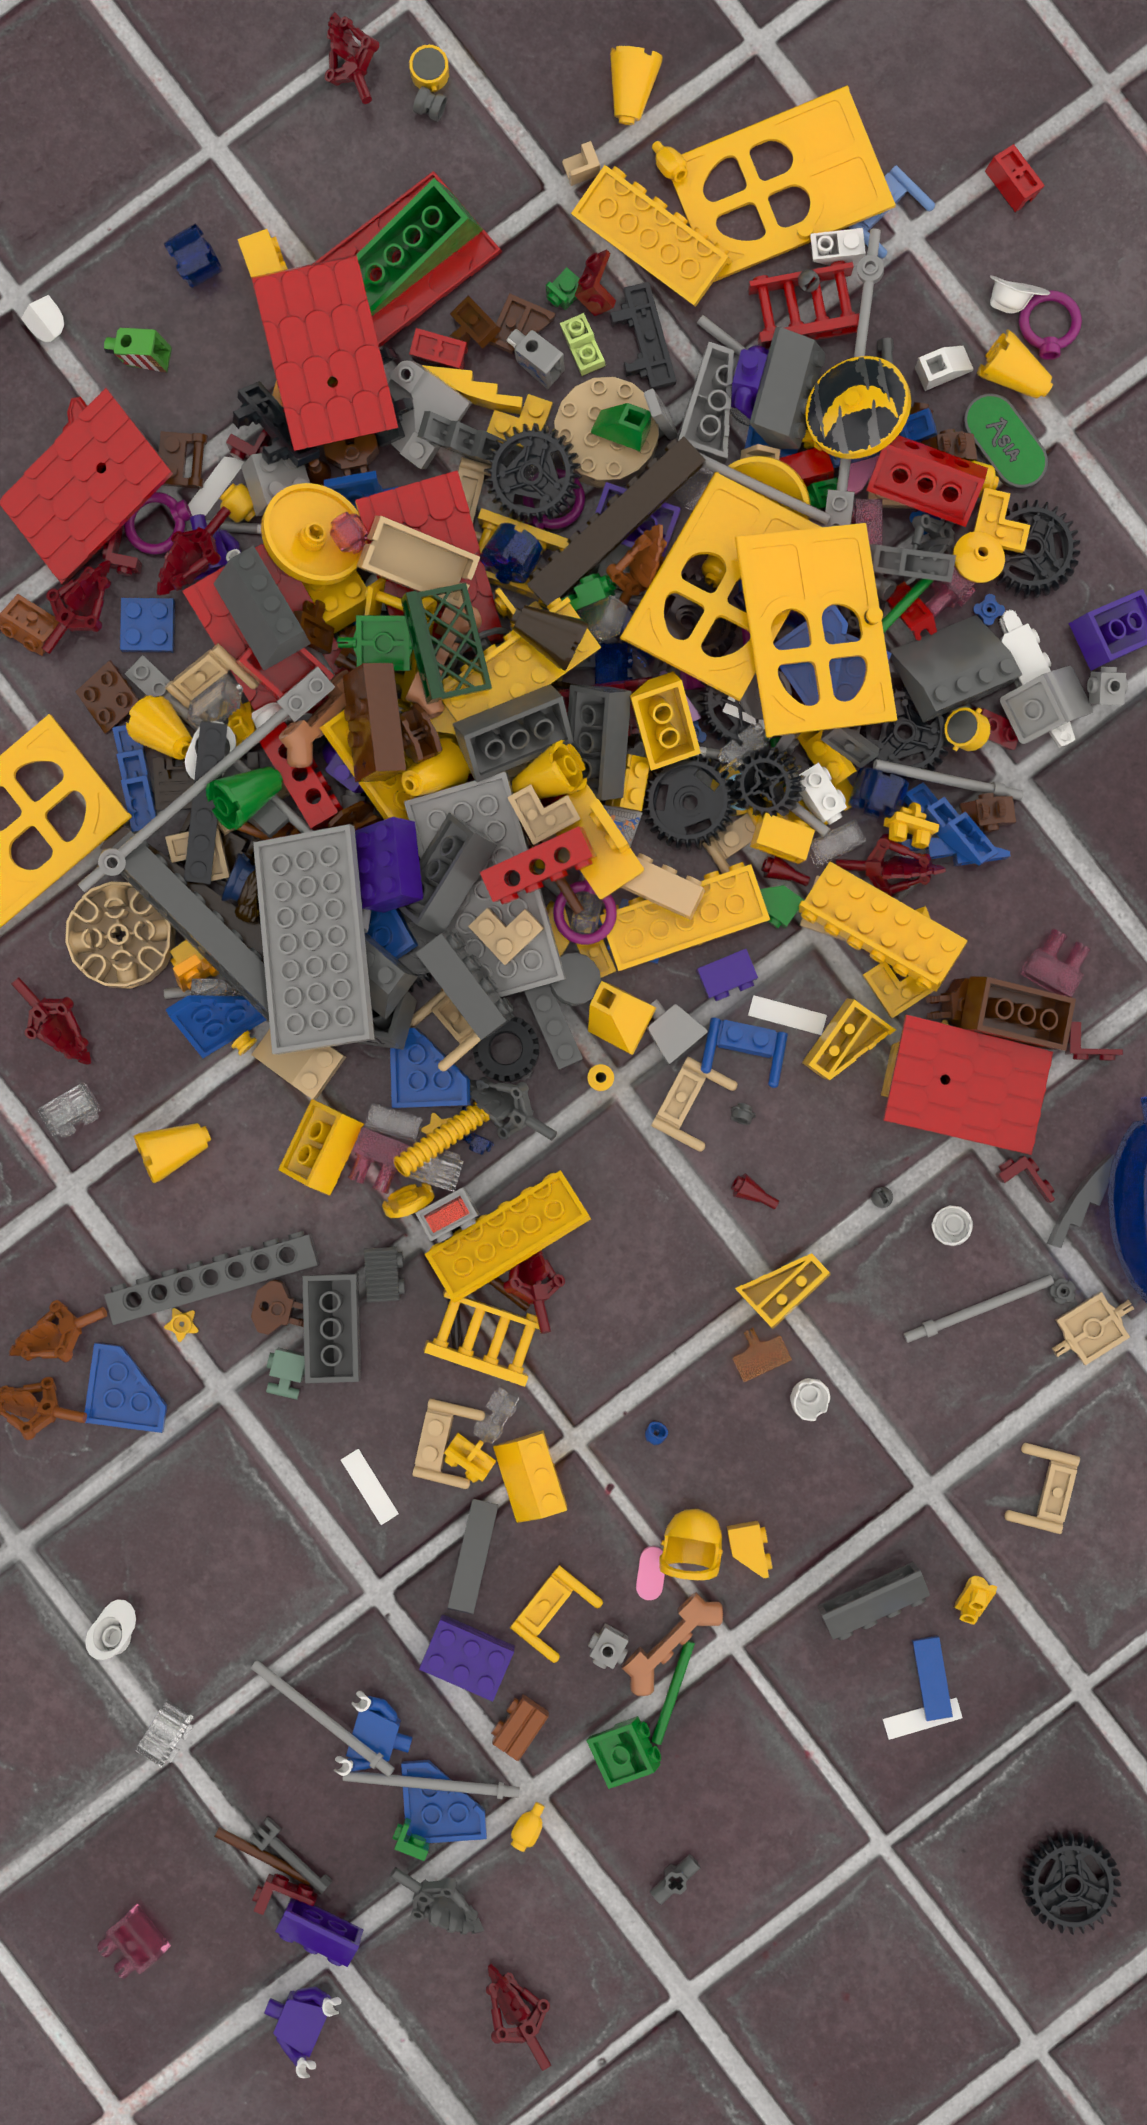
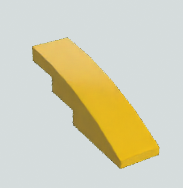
[422,365,523,415]

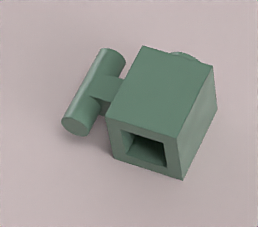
[266,1347,305,1400]

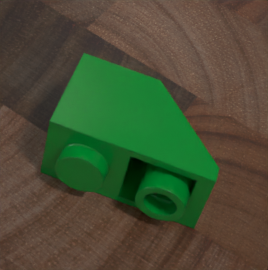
[591,403,652,451]
[760,885,804,929]

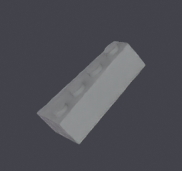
[677,342,734,464]

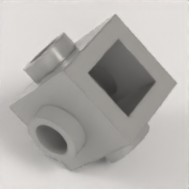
[1087,667,1128,705]
[588,1623,629,1669]

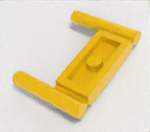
[509,1565,603,1663]

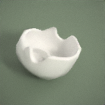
[931,1205,973,1246]
[790,1378,830,1421]

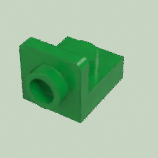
[546,267,580,310]
[807,478,838,511]
[392,1818,430,1861]

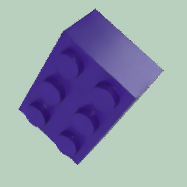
[355,817,423,913]
[419,1614,515,1702]

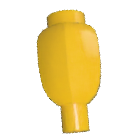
[652,141,688,182]
[511,1802,545,1852]

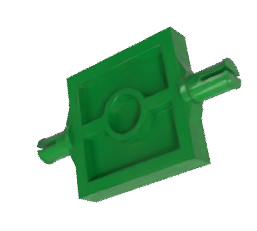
[337,615,413,671]

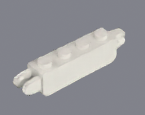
[999,610,1075,748]

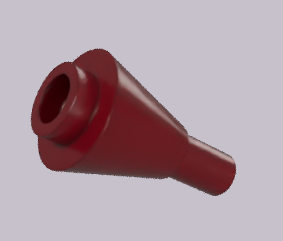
[761,855,810,886]
[731,1173,779,1209]

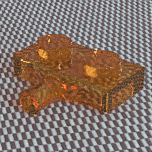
[732,1327,792,1382]

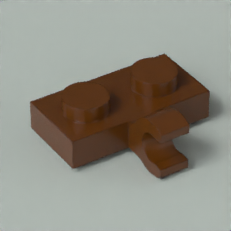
[449,295,501,349]
[294,600,335,654]

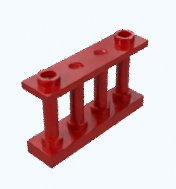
[748,261,859,349]

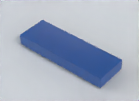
[912,1636,953,1721]

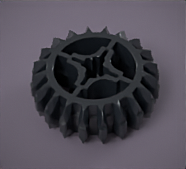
[734,747,806,818]

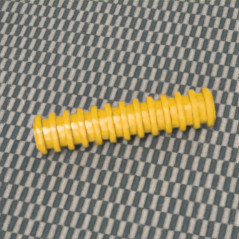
[393,1102,490,1177]

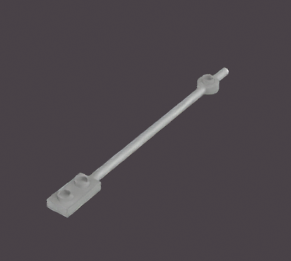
[823,229,884,527]
[125,655,314,833]
[78,666,335,892]

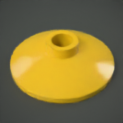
[953,531,1005,583]

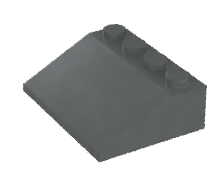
[889,615,1022,723]

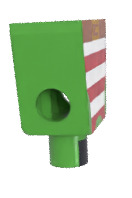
[104,328,172,372]

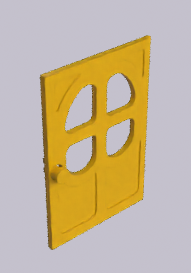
[672,85,896,282]
[620,472,822,701]
[735,523,897,738]
[0,714,132,928]

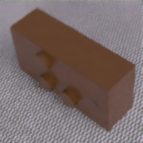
[343,663,406,782]
[960,976,1076,1051]

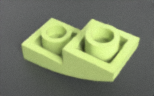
[560,313,606,376]

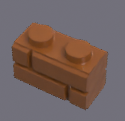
[491,1694,549,1761]

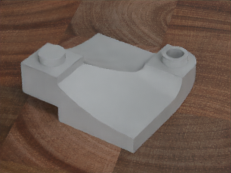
[388,361,472,469]

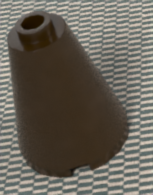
[510,605,589,671]

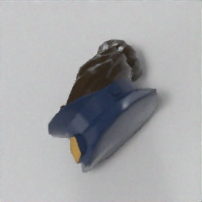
[221,853,259,922]

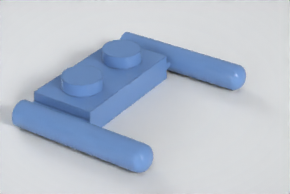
[849,165,935,259]

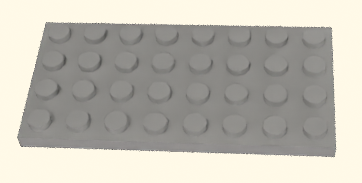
[404,771,566,997]
[253,824,375,1055]

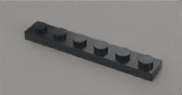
[184,721,228,884]

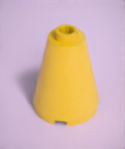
[610,46,663,125]
[977,329,1053,399]
[126,695,193,760]
[401,738,471,796]
[511,740,587,799]
[133,1123,211,1183]

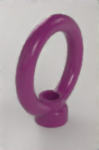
[1019,290,1082,360]
[523,468,585,530]
[124,492,192,555]
[553,878,617,945]

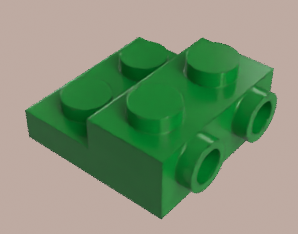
[561,573,617,612]
[586,1716,661,1789]

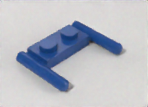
[701,1018,788,1088]

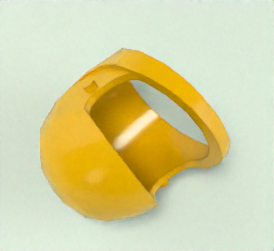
[659,1509,723,1580]

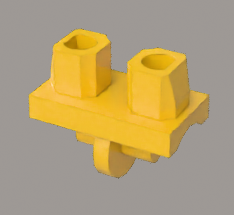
[225,698,257,748]
[883,802,939,849]
[444,1433,496,1483]
[955,1576,997,1624]

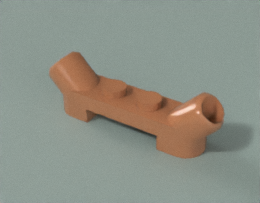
[405,606,482,719]
[279,670,349,768]
[621,1592,723,1696]

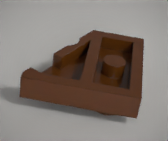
[489,293,556,354]

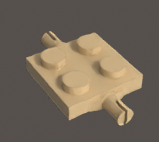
[1052,1292,1134,1366]

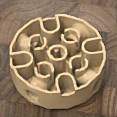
[554,377,659,489]
[65,882,176,989]

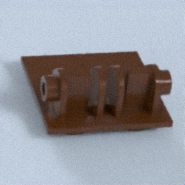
[75,660,140,734]

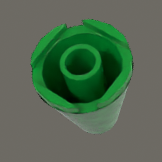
[206,766,283,830]

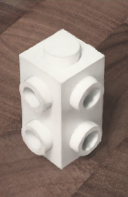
[799,762,847,825]

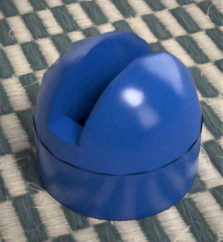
[645,1422,668,1445]

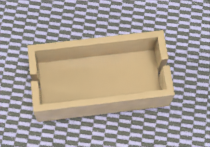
[357,516,480,608]

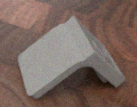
[1000,666,1093,744]

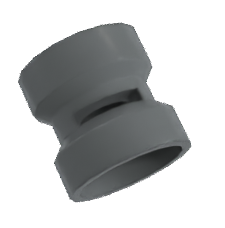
[413,86,447,122]

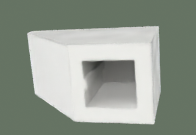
[810,228,866,266]
[915,346,974,391]

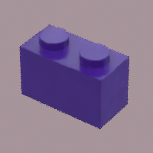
[696,949,758,1001]

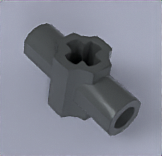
[650,1854,701,1905]

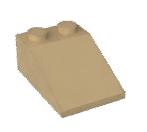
[251,1029,346,1100]

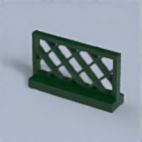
[401,583,492,704]

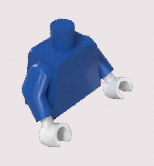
[334,1691,413,1776]

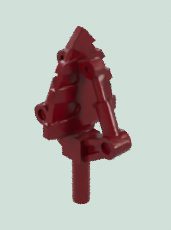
[325,12,379,104]
[157,506,231,595]
[41,560,111,654]
[835,834,946,896]
[11,977,91,1065]
[503,1250,565,1334]
[486,1964,551,2071]

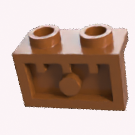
[0,594,59,656]

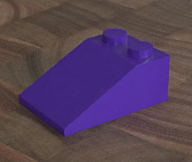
[1069,589,1147,671]

